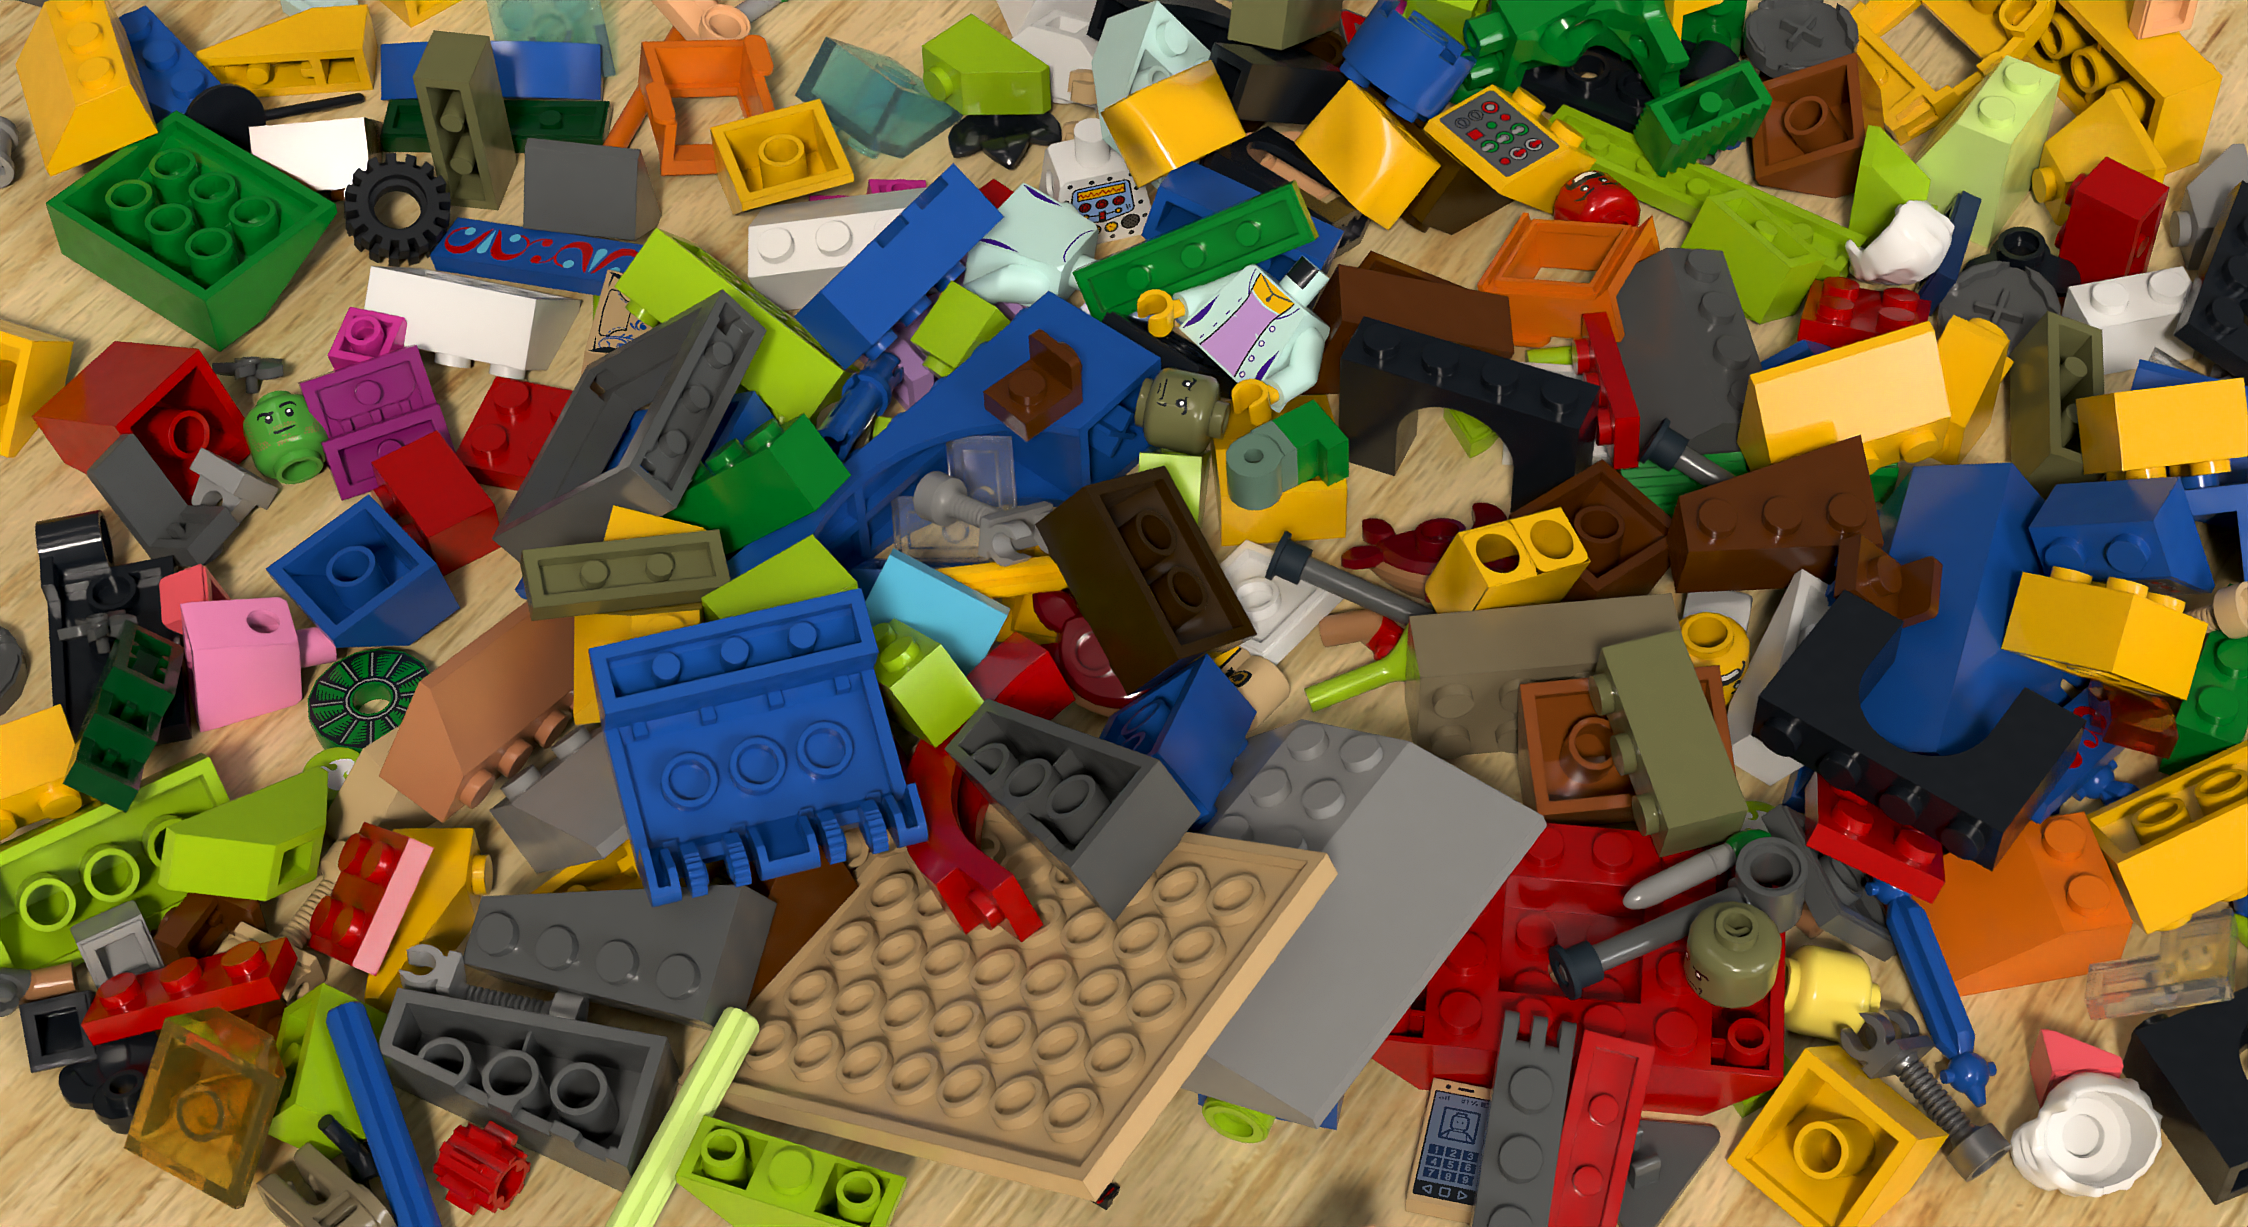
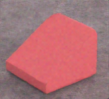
[159,564,231,635]
[2029,1029,2124,1108]

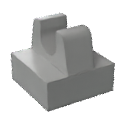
[189,447,279,525]

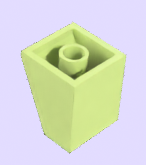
[1911,55,2061,248]

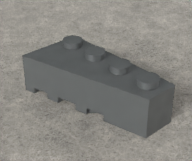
[945,699,1201,922]
[463,885,777,1031]
[378,988,680,1192]

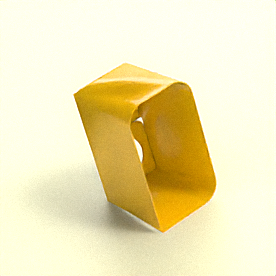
[1101,60,1246,188]
[1294,80,1441,231]
[1425,507,1591,614]

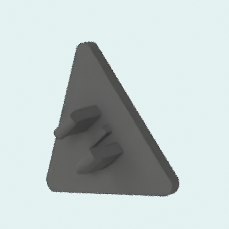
[1617,1120,1720,1227]

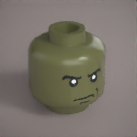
[1135,367,1231,455]
[1683,901,1782,1009]

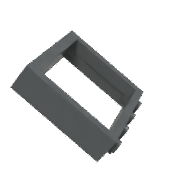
[492,289,767,563]

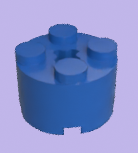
[1339,0,1477,123]

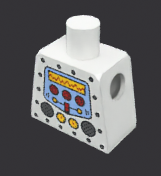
[1039,118,1151,244]

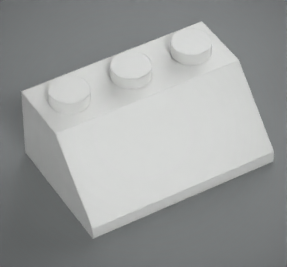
[748,187,938,311]
[364,266,581,380]

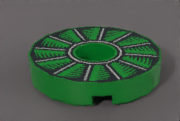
[308,648,430,754]

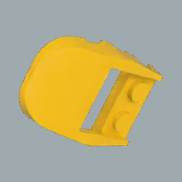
[1850,0,2056,146]

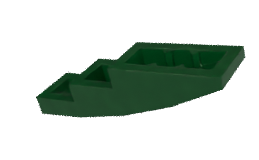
[63,620,184,813]

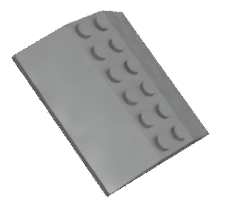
[1180,719,1547,1129]

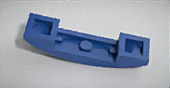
[381,41,603,101]

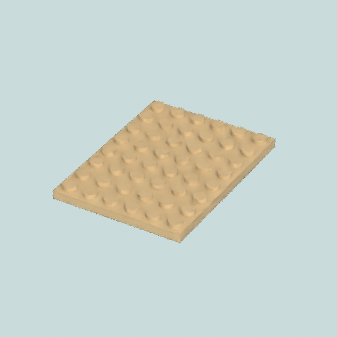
[678,803,1338,1202]

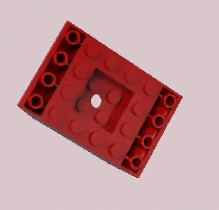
[1371,823,1786,1116]

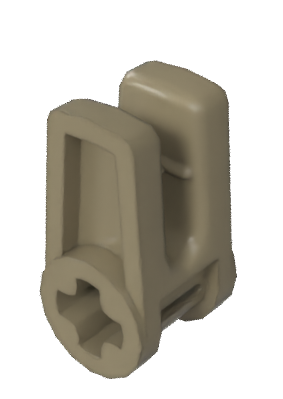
[256,1142,397,1227]

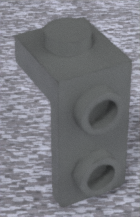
[87,434,239,567]

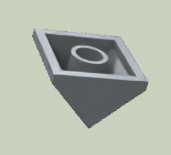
[523,138,661,241]

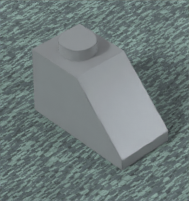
[2170,144,2248,270]

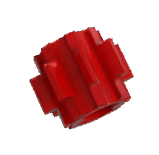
[433,1120,531,1215]

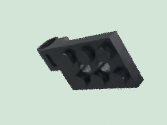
[1520,39,1740,135]
[2173,180,2248,384]
[35,510,192,746]

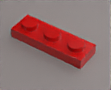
[1572,312,1640,470]
[81,937,298,1046]
[1548,1030,1656,1227]

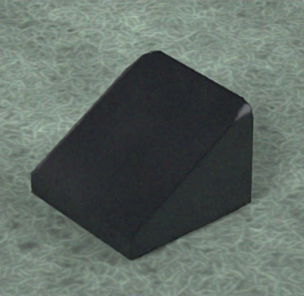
[19,990,99,1073]

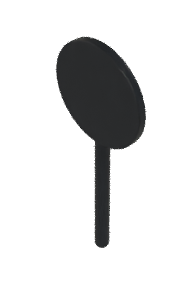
[185,83,365,153]

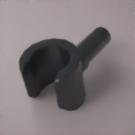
[318,1114,380,1192]

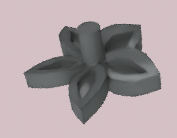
[212,357,283,394]
[57,609,138,654]

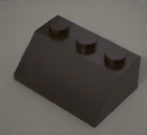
[1344,78,1515,235]
[1035,466,1257,696]

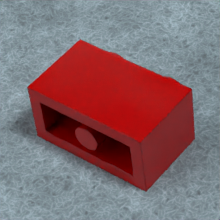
[2054,156,2170,284]
[371,430,501,576]

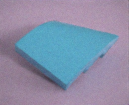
[865,548,1010,677]

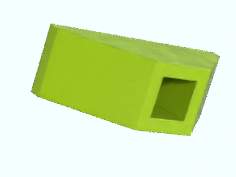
[158,766,328,901]
[675,1115,907,1227]

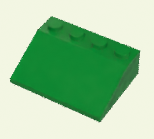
[46,110,338,352]

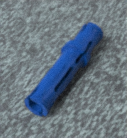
[817,351,904,462]

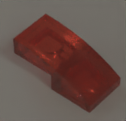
[2088,679,2179,759]

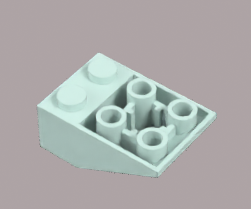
[1091,0,1211,189]

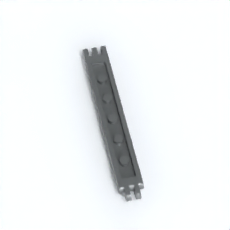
[1470,1009,1577,1227]

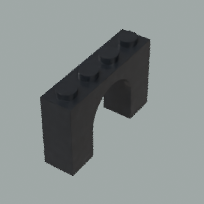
[1086,0,1347,125]
[1339,316,1601,513]
[1751,589,2087,872]
[2122,987,2248,1205]

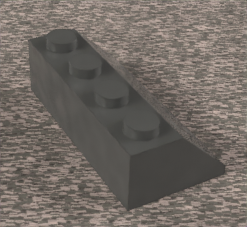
[1616,248,1763,473]

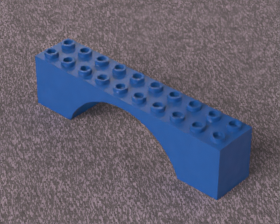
[726,291,1161,580]

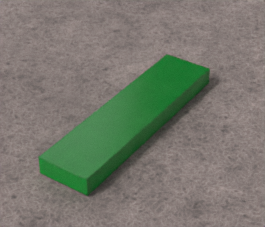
[1072,180,1319,322]

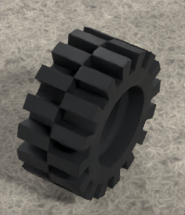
[344,153,451,267]

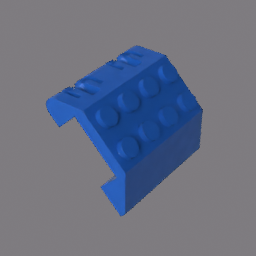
[588,588,928,908]

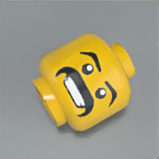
[1679,612,1750,705]

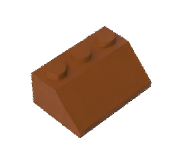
[1518,665,1736,826]

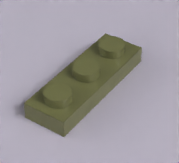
[520,529,731,621]

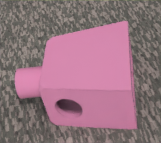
[180,597,337,732]

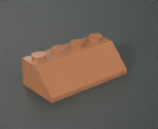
[379,601,574,823]

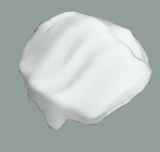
[1845,200,1955,286]
[2010,1072,2163,1197]

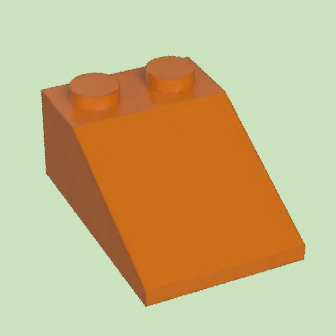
[1882,811,2133,997]

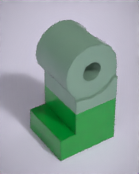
[1226,399,1349,510]

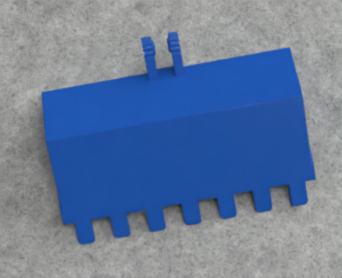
[1782,462,2090,816]

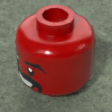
[1553,170,1641,227]

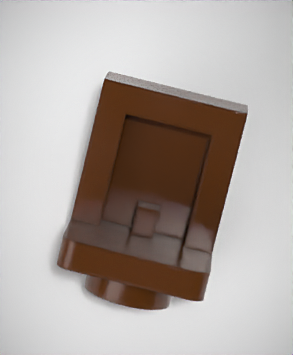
[154,893,269,967]

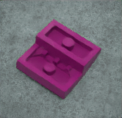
[298,344,456,501]

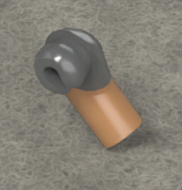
[0,962,79,1017]

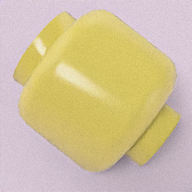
[1784,945,1881,1043]

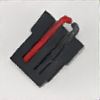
[1091,1183,1120,1210]

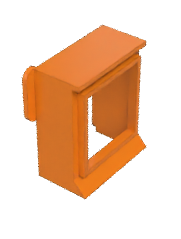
[638,35,775,176]
[1477,213,1660,348]

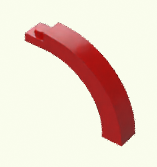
[905,631,1076,942]

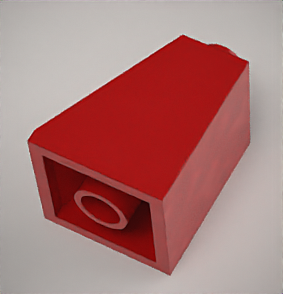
[31,341,250,506]

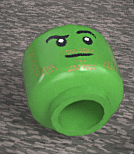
[243,391,329,484]

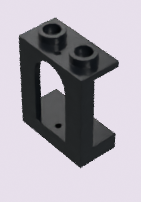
[1202,126,1371,259]

